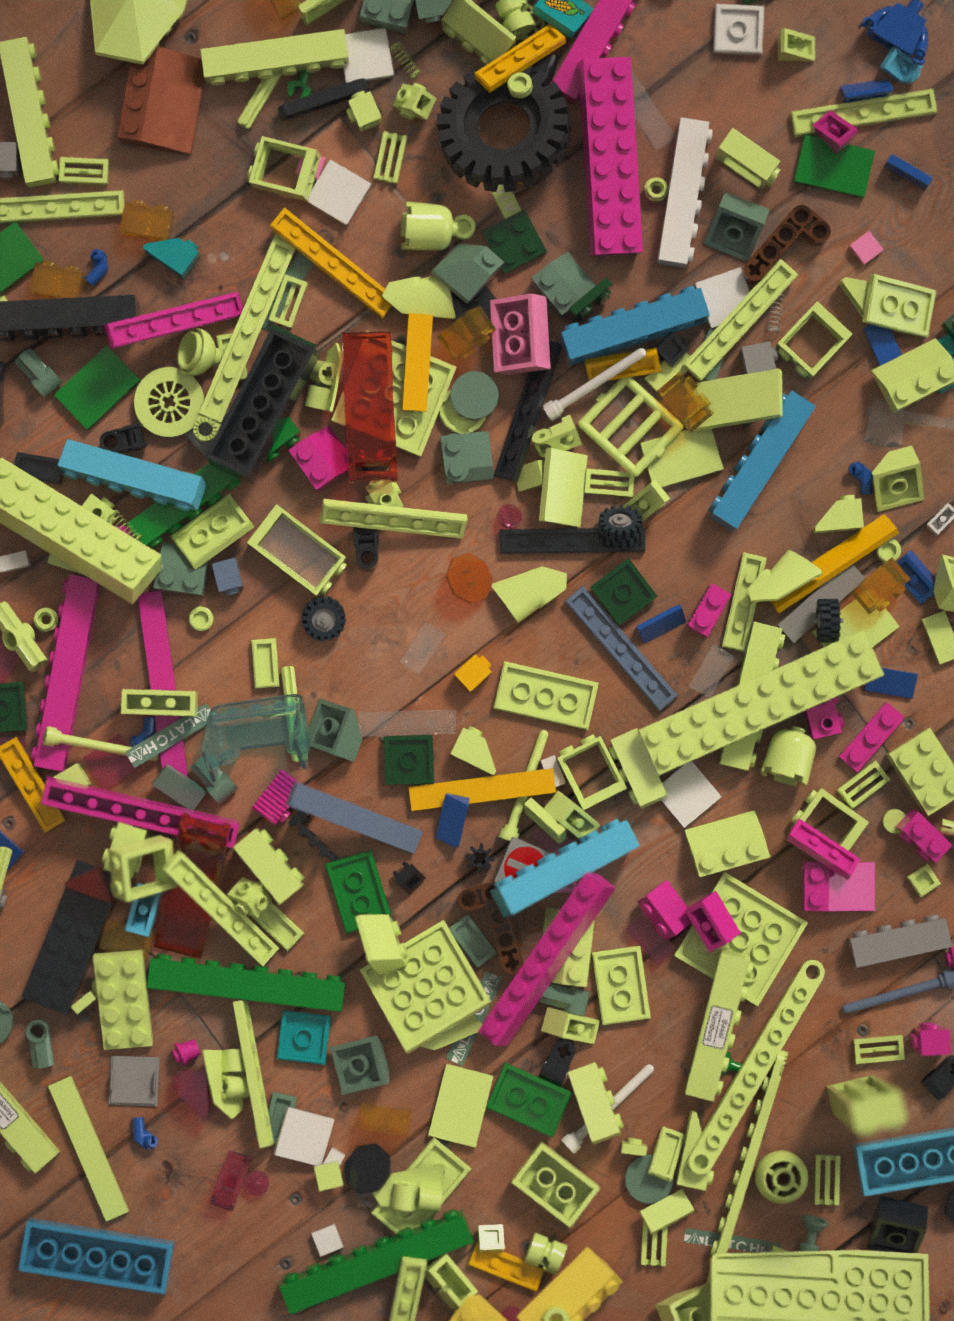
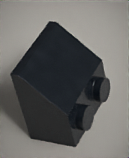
[867,1196,928,1254]

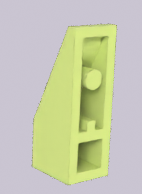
[675,1110,714,1191]

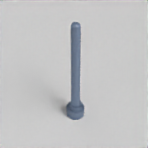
[842,969,954,1014]

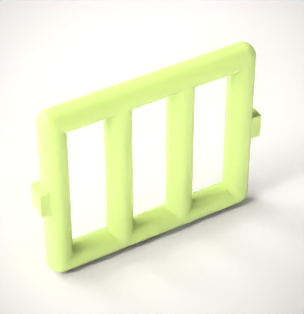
[578,377,683,477]

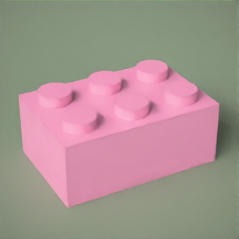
[490,293,551,375]

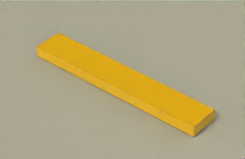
[269,207,392,319]
[769,514,899,614]
[409,768,556,811]

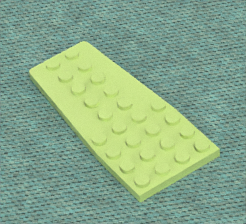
[710,1250,930,1321]

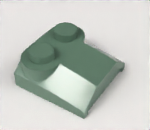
[440,431,494,485]
[329,1035,390,1095]

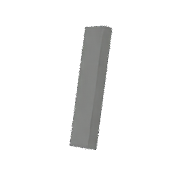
[777,564,866,643]

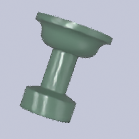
[799,1215,830,1252]

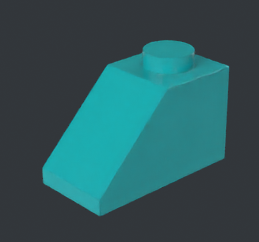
[143,238,201,279]

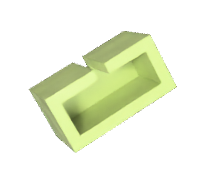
[424,1254,478,1309]

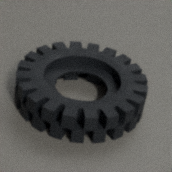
[437,65,571,192]

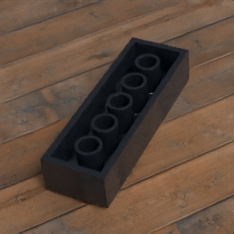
[0,295,140,342]
[205,328,320,484]
[21,860,117,1015]

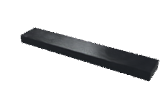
[494,341,563,482]
[500,527,646,554]

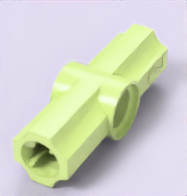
[0,601,48,672]

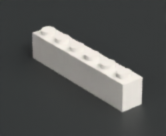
[657,117,713,268]

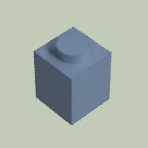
[212,558,244,596]

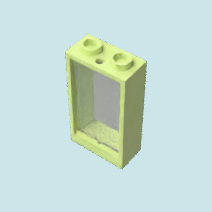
[247,504,347,597]

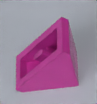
[812,110,858,154]

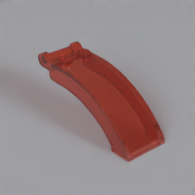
[342,331,398,484]
[154,812,231,959]

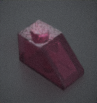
[173,1068,210,1119]
[210,1150,252,1212]

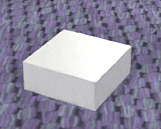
[312,1223,344,1257]

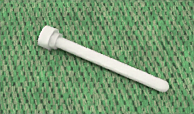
[543,348,646,421]
[561,1064,654,1154]

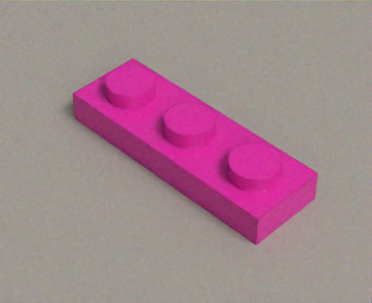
[838,702,905,773]
[786,819,860,880]

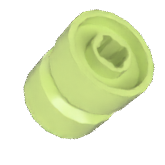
[495,0,536,37]
[524,1232,567,1275]

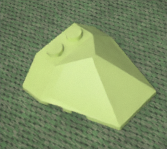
[90,0,188,65]

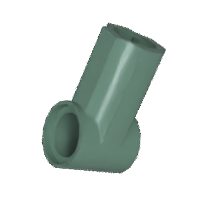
[15,348,62,398]
[190,754,238,804]
[539,983,591,1016]
[26,1018,55,1069]

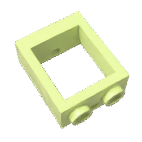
[715,128,780,190]
[247,136,321,202]
[775,301,852,380]
[556,734,627,810]
[791,788,869,851]
[108,835,177,902]

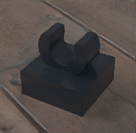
[654,332,689,367]
[393,862,426,895]

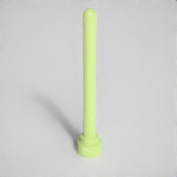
[43,726,159,761]
[498,730,549,841]

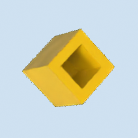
[454,654,492,693]

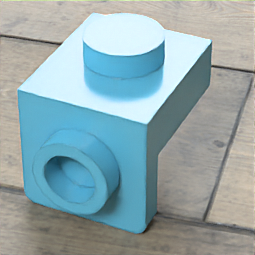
[880,47,924,84]

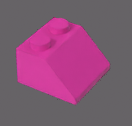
[289,426,357,493]

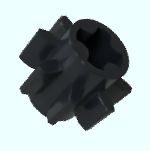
[465,843,495,873]

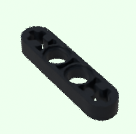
[277,78,370,121]

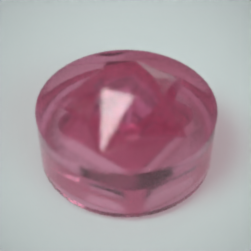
[497,504,522,529]
[244,1170,269,1196]

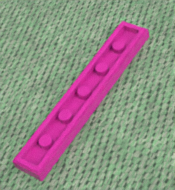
[104,292,243,349]

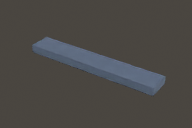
[565,586,678,712]
[286,782,423,854]

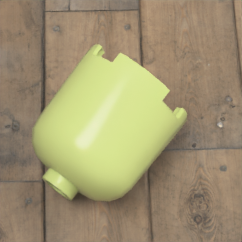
[401,201,457,251]
[760,726,816,787]

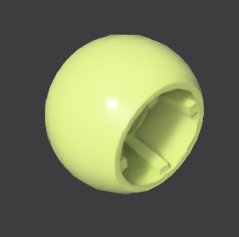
[755,1150,808,1204]

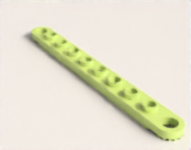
[193,233,295,442]
[687,960,825,1174]
[706,1050,788,1285]

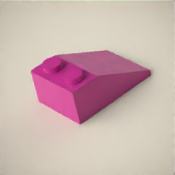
[801,861,875,911]

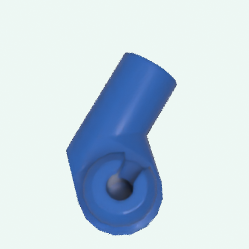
[85,249,108,286]
[848,462,873,495]
[130,717,155,747]
[132,1117,158,1150]

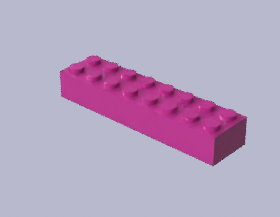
[578,57,643,257]

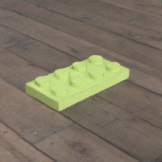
[93,950,153,1050]

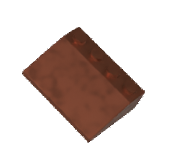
[117,47,205,155]

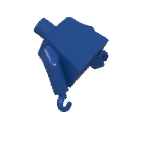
[858,0,929,65]

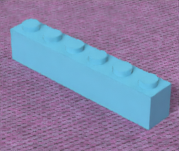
[57,439,207,512]

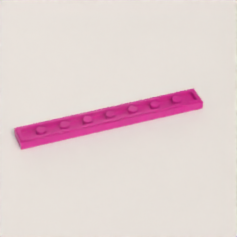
[138,590,189,778]

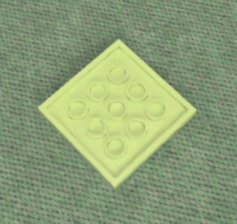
[331,331,456,457]
[674,872,808,1006]
[360,920,492,1054]

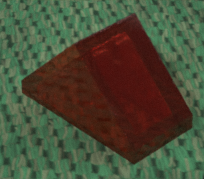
[64,866,115,903]

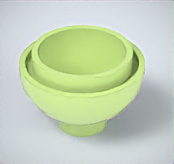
[177,328,222,376]

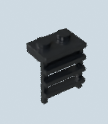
[288,808,338,861]

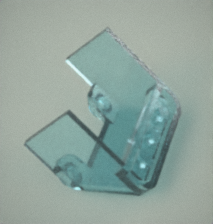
[201,694,310,782]

